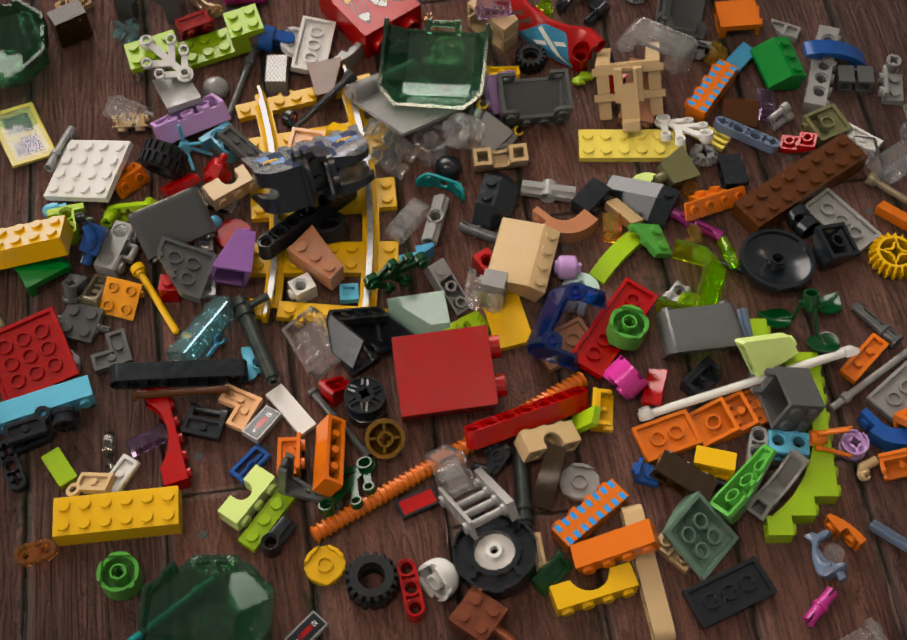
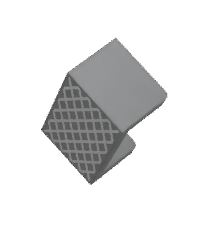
[265,55,289,93]

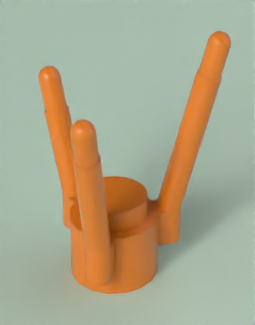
[809,426,853,458]

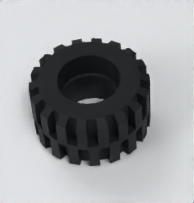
[138,139,189,179]
[345,551,399,611]

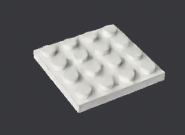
[44,140,134,203]

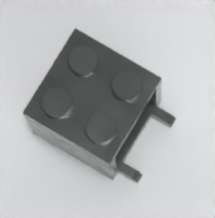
[750,366,826,432]

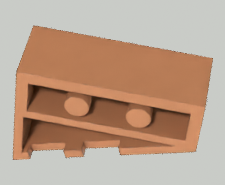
[287,225,345,291]

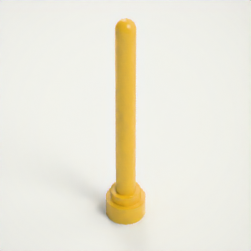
[130,262,180,335]

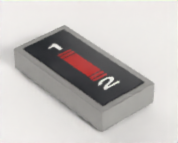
[242,405,283,444]
[284,610,329,640]

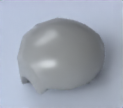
[202,76,229,98]

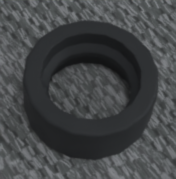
[315,212,349,244]

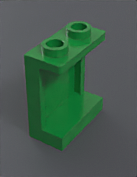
[14,256,72,298]

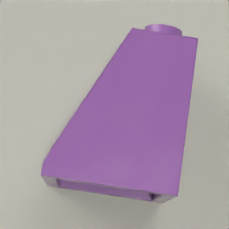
[209,228,256,288]

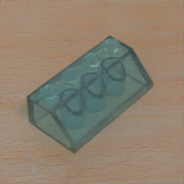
[166,295,235,361]

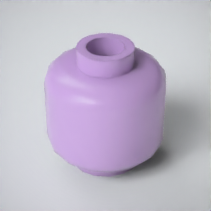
[554,255,581,280]

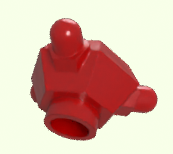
[203,153,232,184]

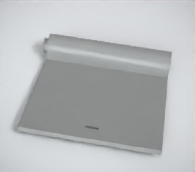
[345,59,466,137]

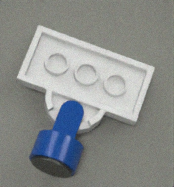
[256,15,336,75]

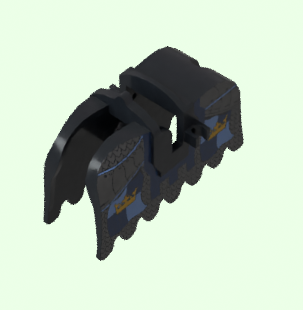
[241,124,376,214]

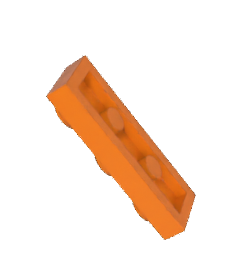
[838,332,889,385]

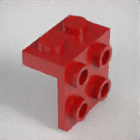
[174,8,215,40]

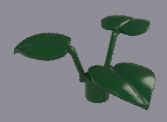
[757,289,842,352]

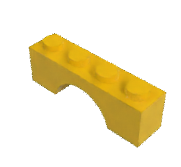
[549,562,639,617]

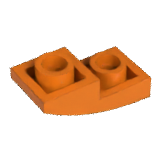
[823,514,867,552]

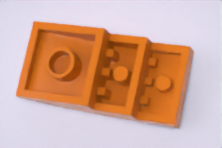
[688,384,769,447]

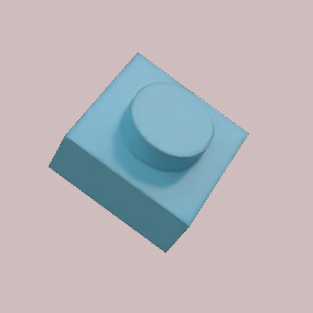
[339,283,359,304]

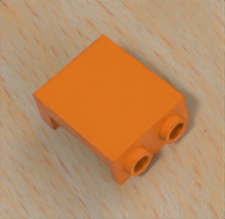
[712,0,763,39]

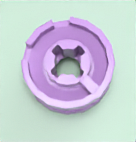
[838,429,870,462]

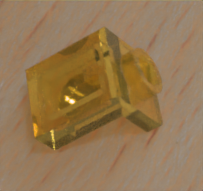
[704,40,728,66]

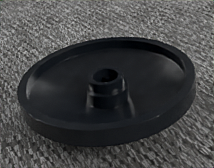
[739,228,816,293]

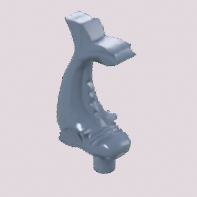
[803,529,848,582]

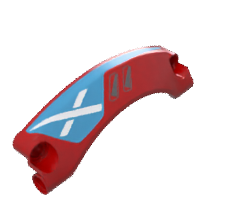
[493,0,606,73]

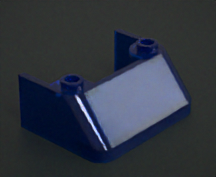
[526,282,607,372]

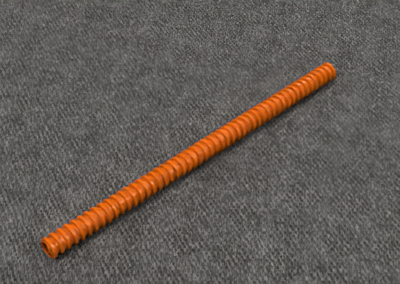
[309,371,587,543]

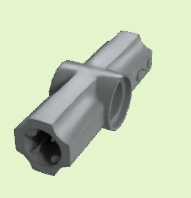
[520,179,577,203]
[421,194,450,246]

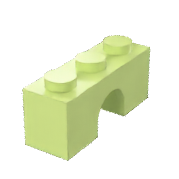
[218,464,277,532]

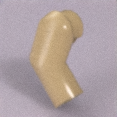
[856,456,879,482]

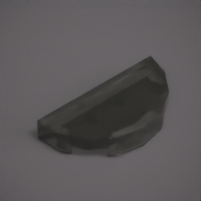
[103,431,116,469]

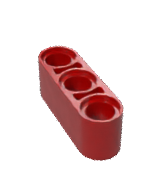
[397,558,425,623]

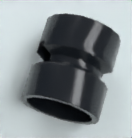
[785,204,820,239]

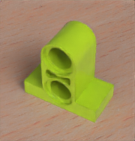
[46,202,87,245]

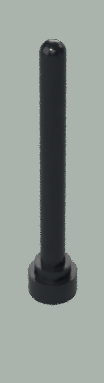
[290,69,358,131]

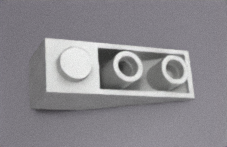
[422,258,473,316]

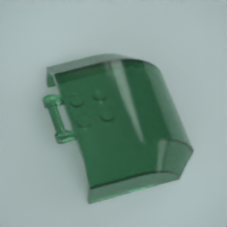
[377,17,493,111]

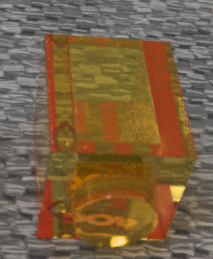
[601,213,622,243]

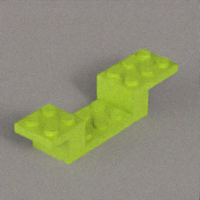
[124,3,265,74]

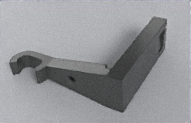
[278,452,344,513]

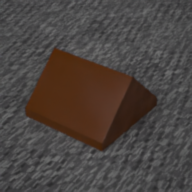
[721,97,760,129]

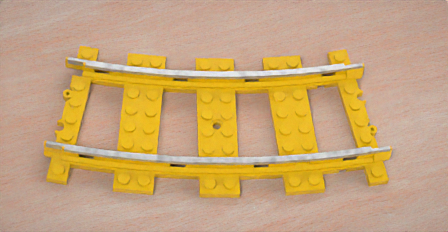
[235,64,399,326]

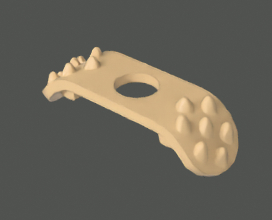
[190,0,224,18]

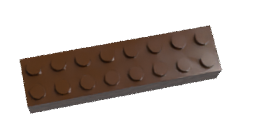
[731,133,868,234]

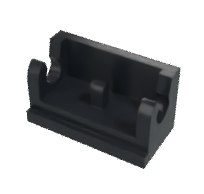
[680,355,722,397]

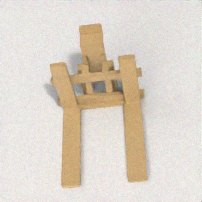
[592,43,666,133]

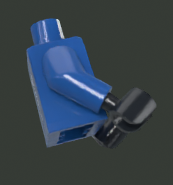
[74,212,110,267]

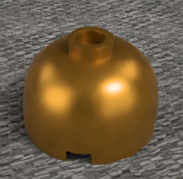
[364,418,406,459]

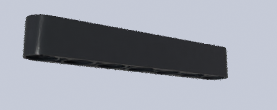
[257,191,357,260]
[109,358,249,390]

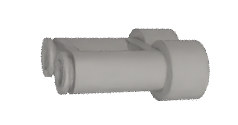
[767,102,795,132]
[661,280,692,309]

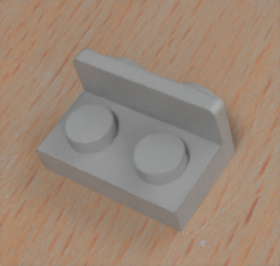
[877,67,904,106]

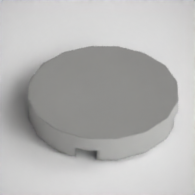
[559,463,600,503]

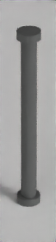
[307,387,373,458]

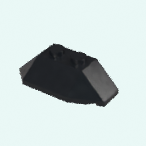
[472,170,520,231]

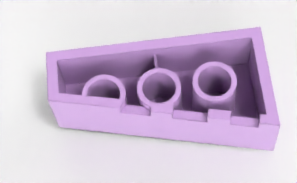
[150,93,231,144]

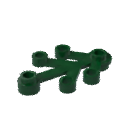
[363,251,429,294]
[318,456,376,517]

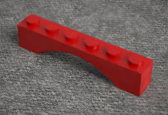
[141,387,193,490]

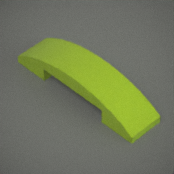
[589,231,643,286]

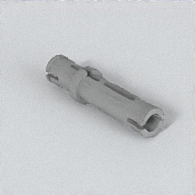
[44,126,78,173]

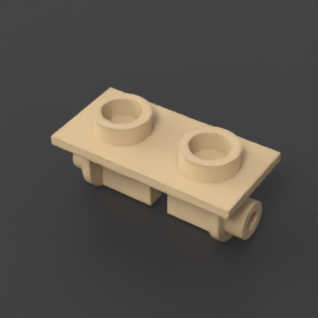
[112,113,151,132]

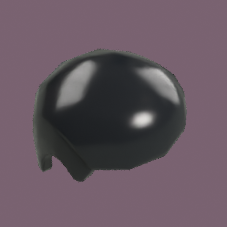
[434,155,462,182]

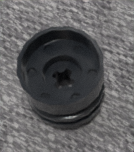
[344,376,387,429]

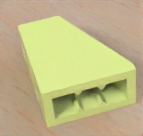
[734,332,799,377]

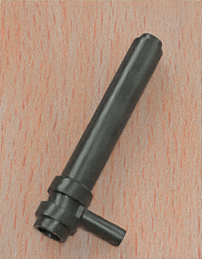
[232,292,280,386]
[512,435,534,529]

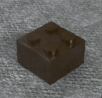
[47,0,94,49]

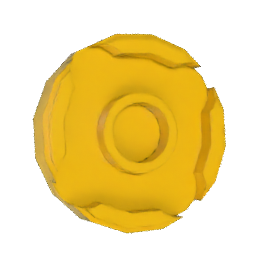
[304,545,346,586]

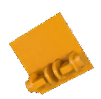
[99,276,145,321]

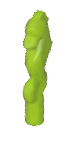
[571,71,595,86]

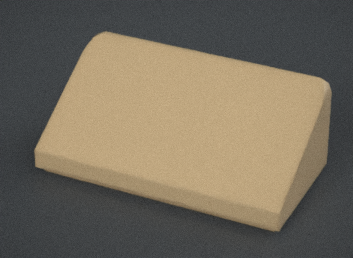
[604,198,644,229]

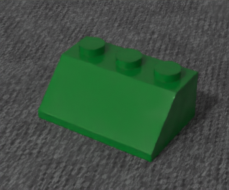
[750,37,807,90]

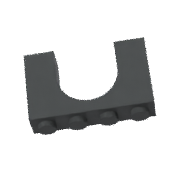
[113,0,188,24]

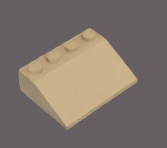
[488,217,560,302]

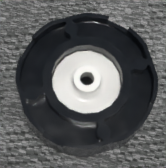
[452,512,538,599]

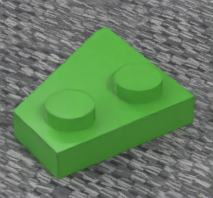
[628,223,673,258]

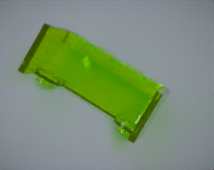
[654,239,727,316]

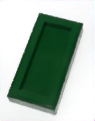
[530,551,573,596]

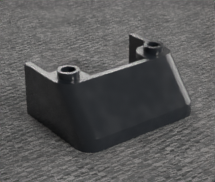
[326,306,415,369]

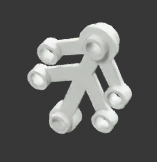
[139,34,194,83]
[654,114,713,146]

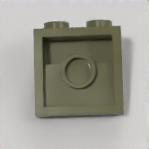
[800,103,853,148]

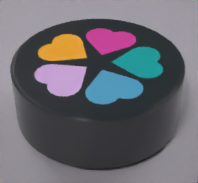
[282,109,298,128]

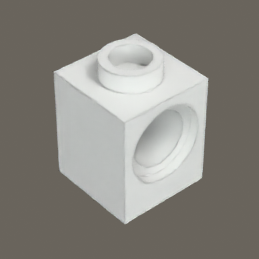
[287,272,318,303]

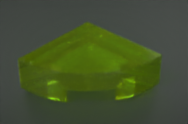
[536,0,553,17]

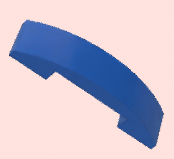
[802,40,867,68]

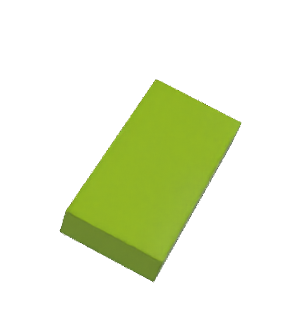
[572,405,601,434]
[41,447,78,490]

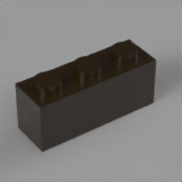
[649,450,719,501]

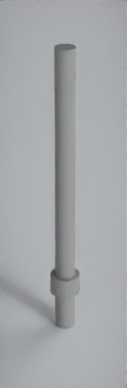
[828,348,907,412]

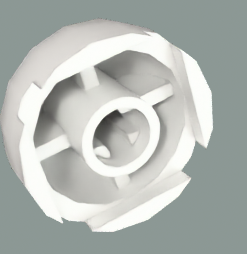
[418,557,460,602]

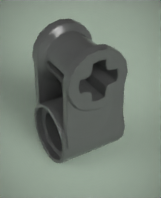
[62,273,91,304]

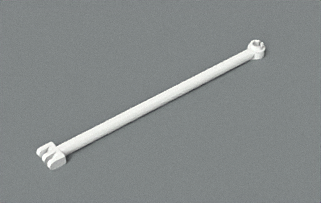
[637,345,860,421]

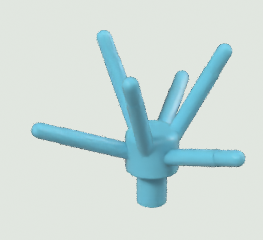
[177,124,214,172]

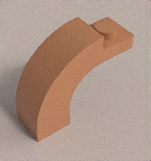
[532,206,598,244]

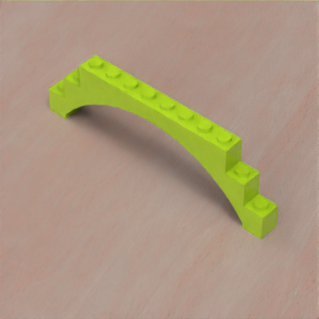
[750,318,841,543]

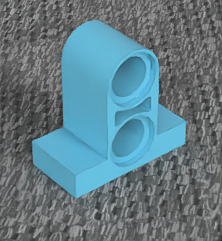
[198,121,239,163]

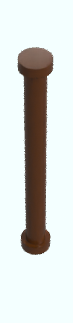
[132,383,230,401]

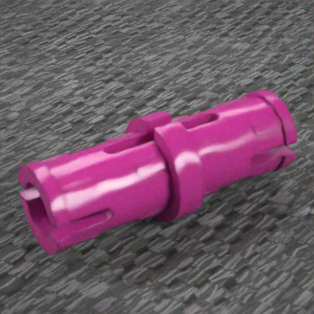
[802,586,838,627]

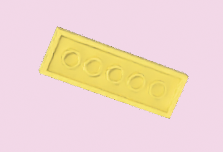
[578,129,687,162]

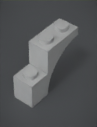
[747,448,810,521]

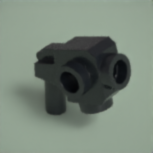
[471,443,513,479]

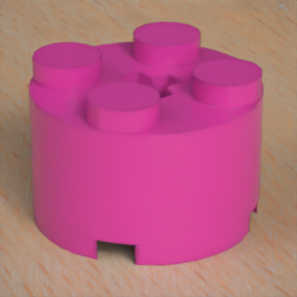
[603,355,649,401]

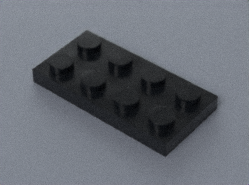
[681,556,778,631]

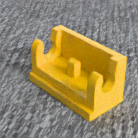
[591,387,614,433]
[693,445,737,481]

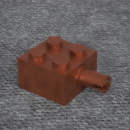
[448,586,518,640]

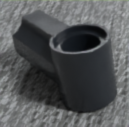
[261,516,297,558]

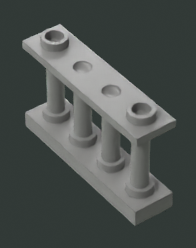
[437,467,520,540]

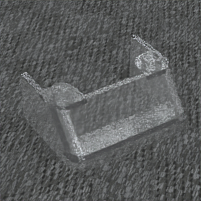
[853,103,907,185]

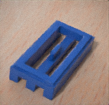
[229,444,272,486]

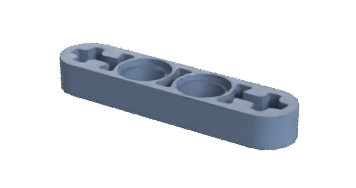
[713,116,780,154]

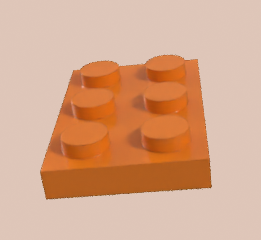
[631,408,703,464]

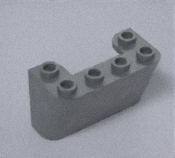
[497,68,574,128]

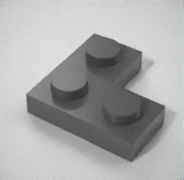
[90,328,134,375]

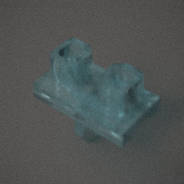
[112,17,142,44]

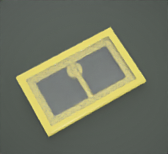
[0,102,55,169]

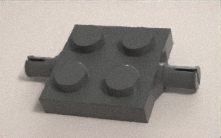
[57,303,113,346]

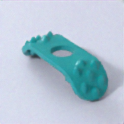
[415,172,466,202]

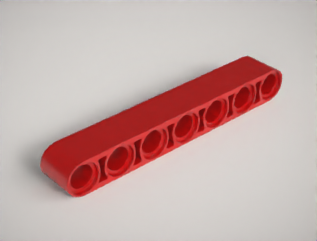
[464,386,589,450]

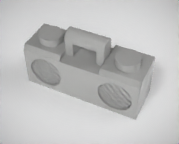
[93,220,140,279]

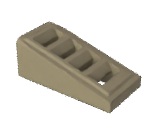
[79,274,107,308]

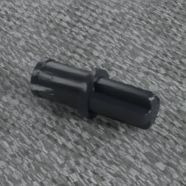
[583,1,611,27]

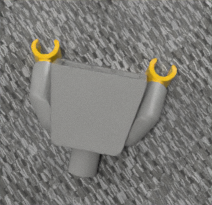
[471,100,524,150]

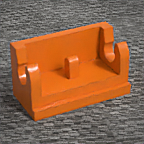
[878,448,907,482]

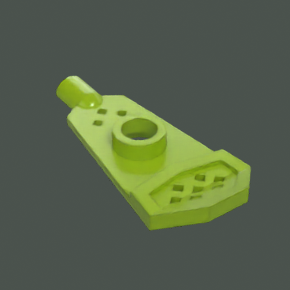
[444,310,489,331]

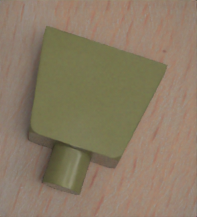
[653,146,700,188]

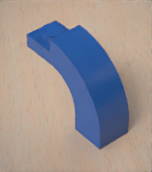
[856,407,907,452]

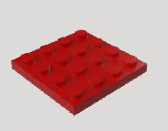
[0,306,81,401]

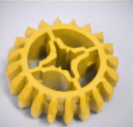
[868,232,907,281]

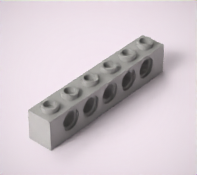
[801,25,842,114]

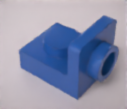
[631,457,658,489]

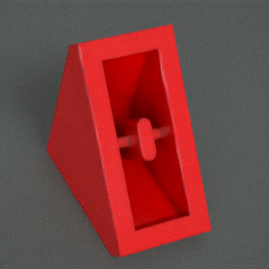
[318,375,350,408]

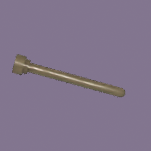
[864,171,907,205]

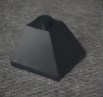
[812,222,861,270]

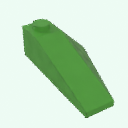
[709,444,777,525]

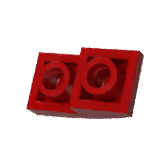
[779,132,818,153]
[641,369,669,406]

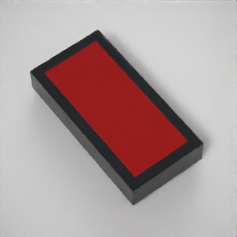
[395,486,440,521]

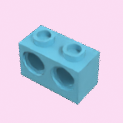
[768,429,810,462]

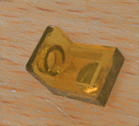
[674,223,703,251]

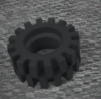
[515,42,546,75]

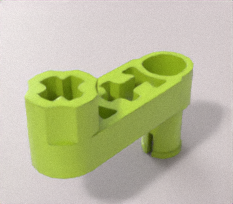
[100,197,158,229]

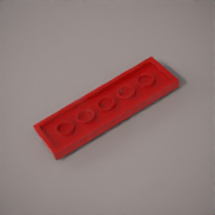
[567,277,659,380]

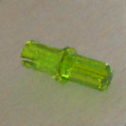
[717,237,740,269]

